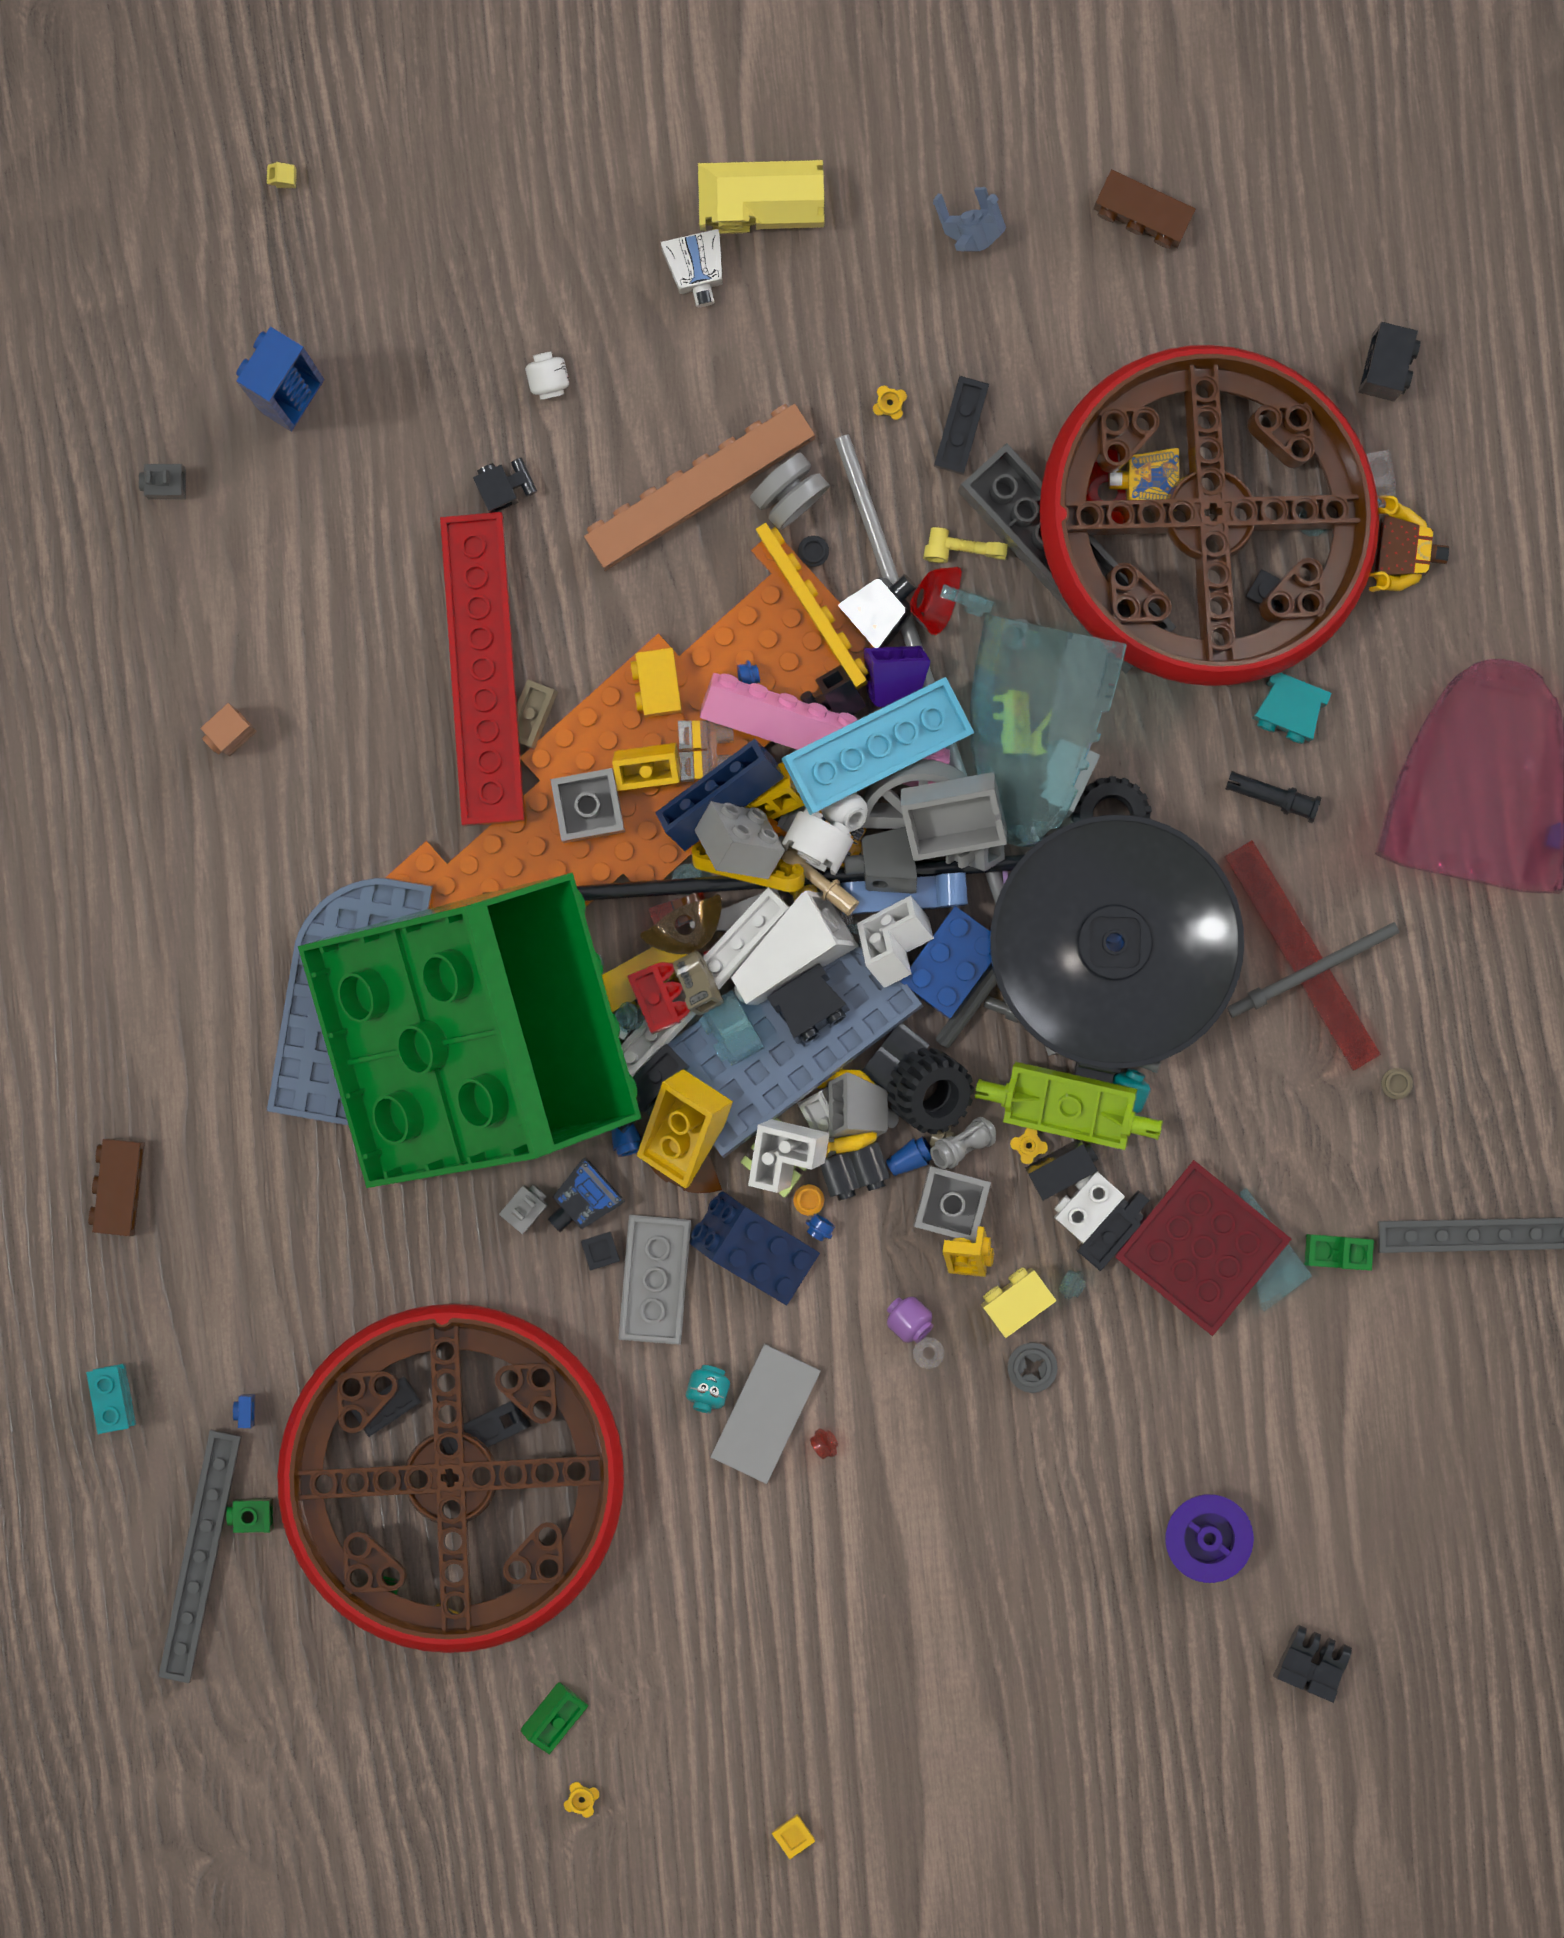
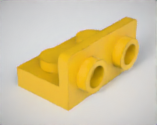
[943,1226,994,1277]

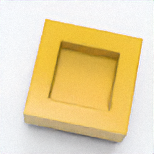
[772,1814,815,1859]

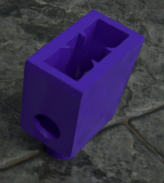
[864,646,930,709]

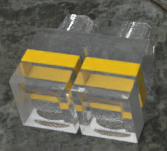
[678,720,734,782]

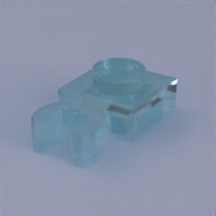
[940,584,994,617]

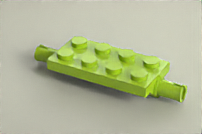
[975,1061,1163,1150]

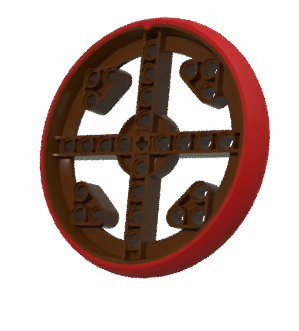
[1040,345,1379,686]
[277,1304,624,1653]

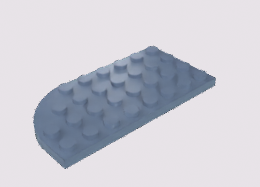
[267,878,433,1126]
[668,947,923,1158]

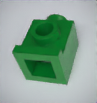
[226,1498,274,1533]

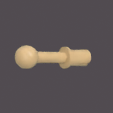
[781,848,859,916]

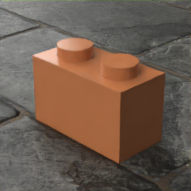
[200,703,257,756]

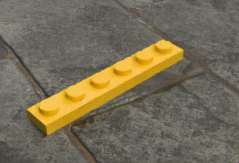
[756,523,869,690]

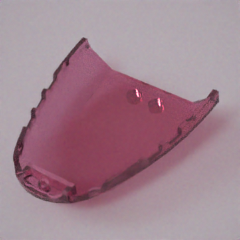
[1375,659,1564,894]

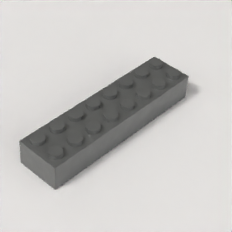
[958,443,1176,674]

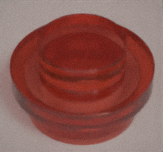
[810,1428,838,1459]

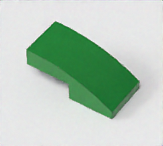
[1304,1234,1374,1271]

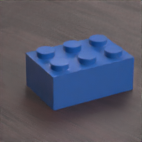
[900,906,992,1019]

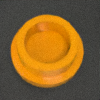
[793,1184,825,1216]

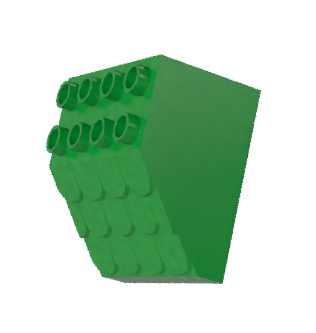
[298,872,641,1188]

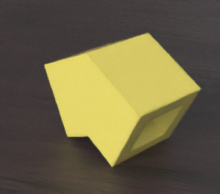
[267,162,296,188]

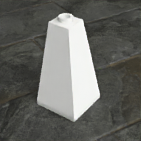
[731,891,858,1005]

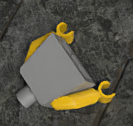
[817,1069,899,1158]

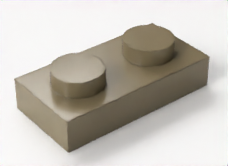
[517,679,558,749]

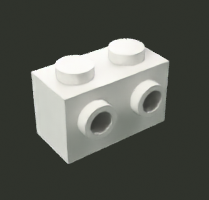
[1054,1172,1125,1243]

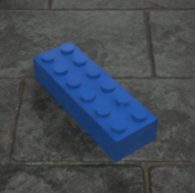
[236,326,325,432]

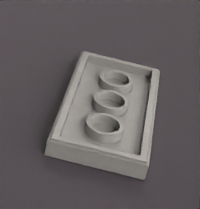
[618,1215,691,1345]
[711,1343,821,1484]

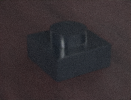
[581,1231,620,1271]

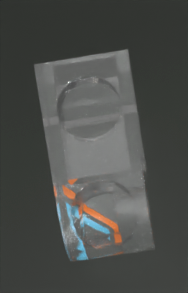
[1366,450,1397,508]

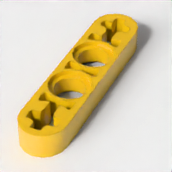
[692,843,805,892]

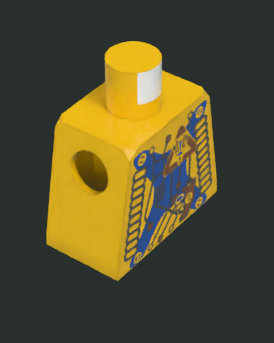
[1109,448,1179,511]

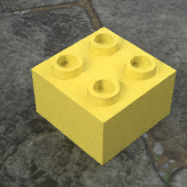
[981,1267,1056,1338]

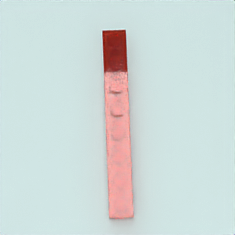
[1224,840,1381,1071]

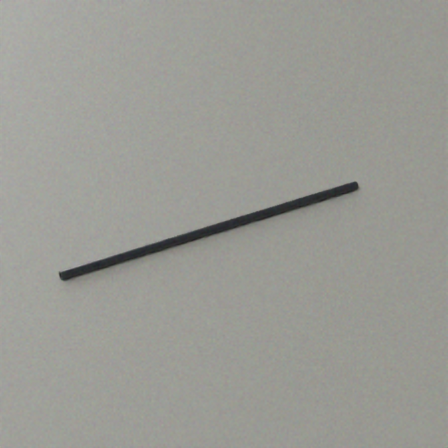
[483,855,1024,901]

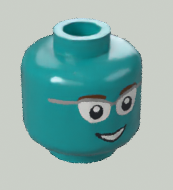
[686,1365,730,1414]

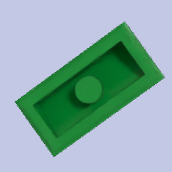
[521,1682,589,1755]

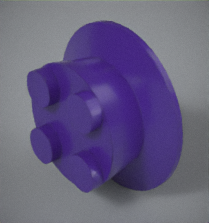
[1165,1494,1254,1583]

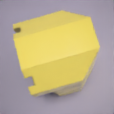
[698,160,824,234]

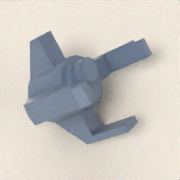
[933,187,1006,252]

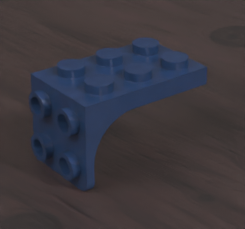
[689,1191,820,1306]

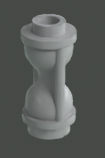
[931,1117,996,1169]

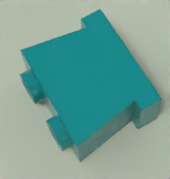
[1252,672,1332,744]
[86,1363,136,1434]

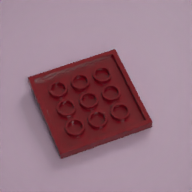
[1115,1160,1292,1336]

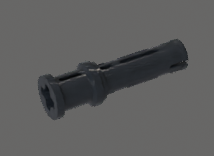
[1225,771,1322,824]

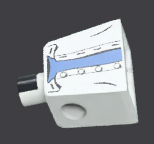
[661,229,723,307]

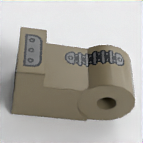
[673,950,724,1016]

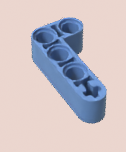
[840,873,968,915]

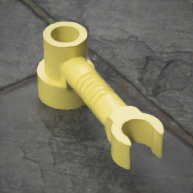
[923,527,1008,563]

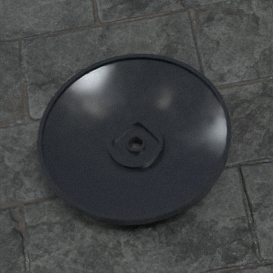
[990,815,1244,1068]

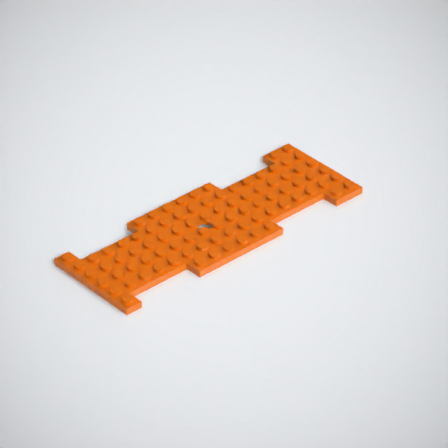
[385,541,874,909]

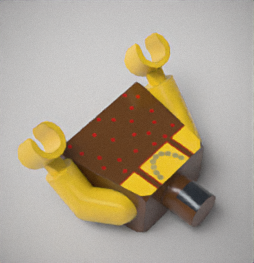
[1369,495,1449,592]

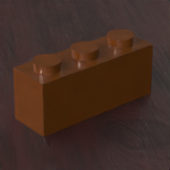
[1094,169,1196,249]
[88,1139,145,1236]

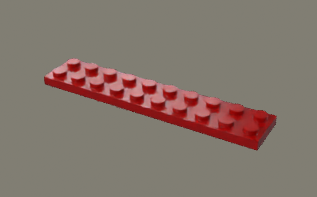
[440,512,525,826]

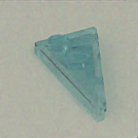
[1240,1188,1312,1312]

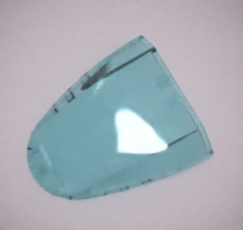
[970,614,1127,847]

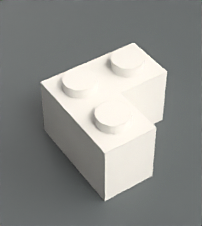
[857,895,934,988]
[748,1119,830,1193]

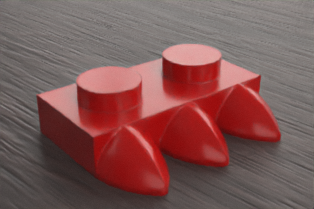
[627,962,690,1035]

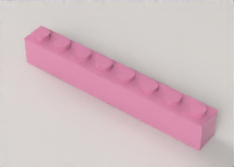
[700,673,950,787]

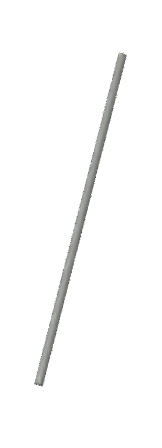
[835,434,1056,1056]

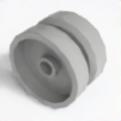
[750,452,830,531]

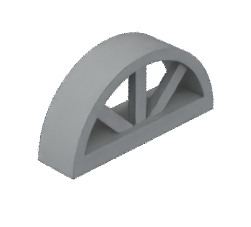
[860,759,968,829]

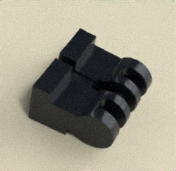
[1273,1625,1352,1703]

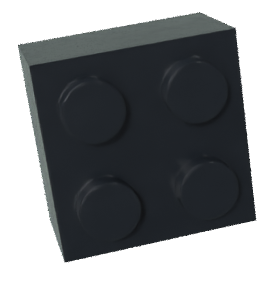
[1358,321,1421,401]

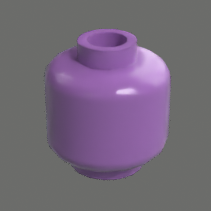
[887,1297,933,1343]

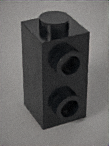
[1025,1139,1099,1201]

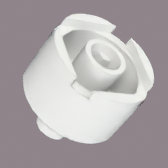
[781,809,854,875]

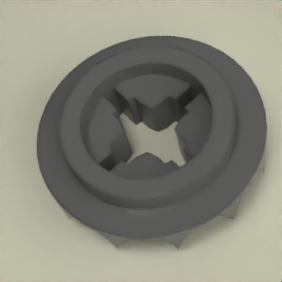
[1007,1342,1058,1393]

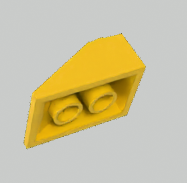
[637,1069,733,1188]

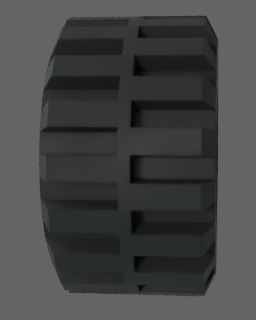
[1071,776,1152,823]
[887,1048,974,1134]

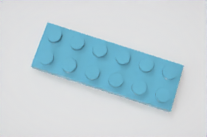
[781,677,974,815]

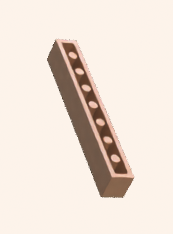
[584,404,815,571]

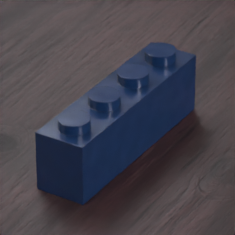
[655,739,784,851]

